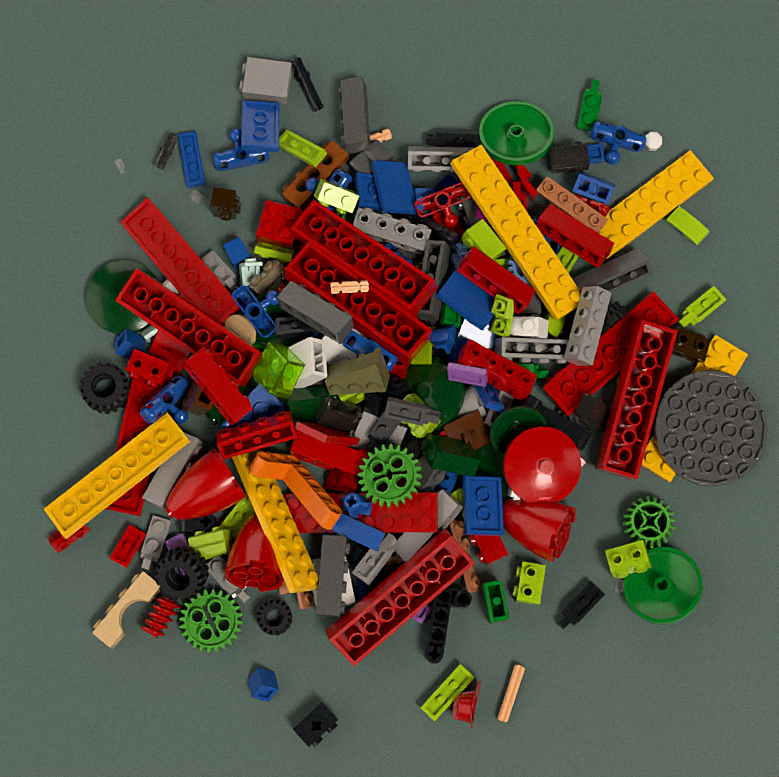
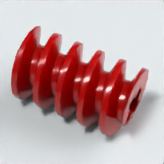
[140,595,181,639]

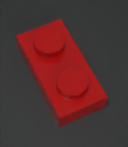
[324,471,360,494]
[110,524,147,568]

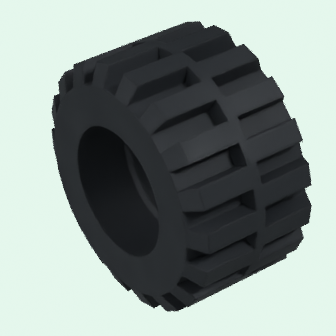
[80,362,131,414]
[155,546,209,601]

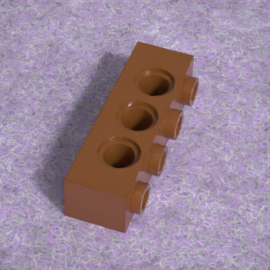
[282,140,349,209]

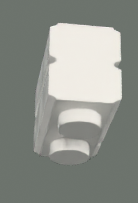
[509,316,549,339]

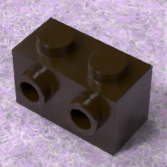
[210,187,241,221]
[671,326,711,364]

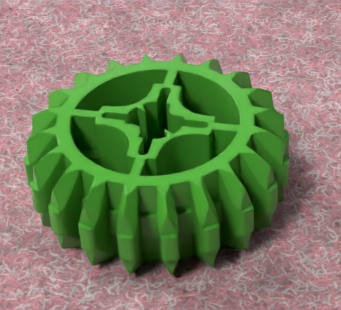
[623,496,676,549]

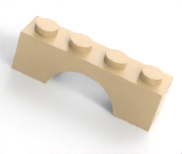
[93,572,161,649]

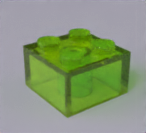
[252,342,305,398]

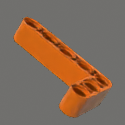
[249,451,342,530]

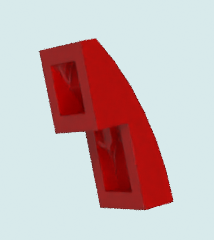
[515,165,538,203]

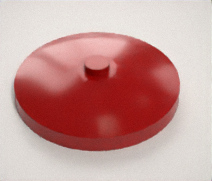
[503,426,581,503]

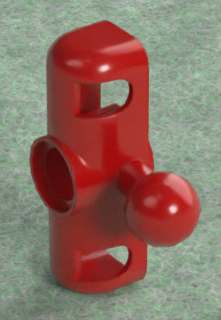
[414,182,471,228]

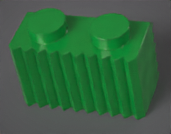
[482,580,509,624]

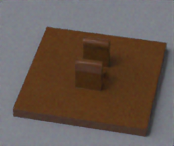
[443,409,491,450]

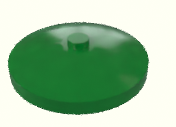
[479,101,554,165]
[623,547,703,625]

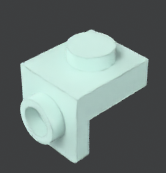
[239,259,263,286]

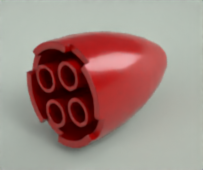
[165,448,246,520]
[502,499,576,563]
[225,513,284,591]

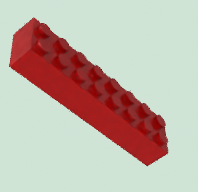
[290,200,438,317]
[285,241,432,367]
[115,268,266,386]
[595,320,678,480]
[325,528,475,666]

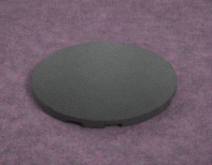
[654,370,767,486]

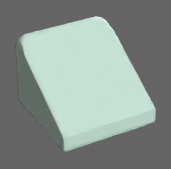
[141,325,158,343]

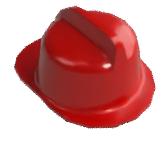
[453,680,481,728]

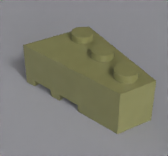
[325,347,390,395]

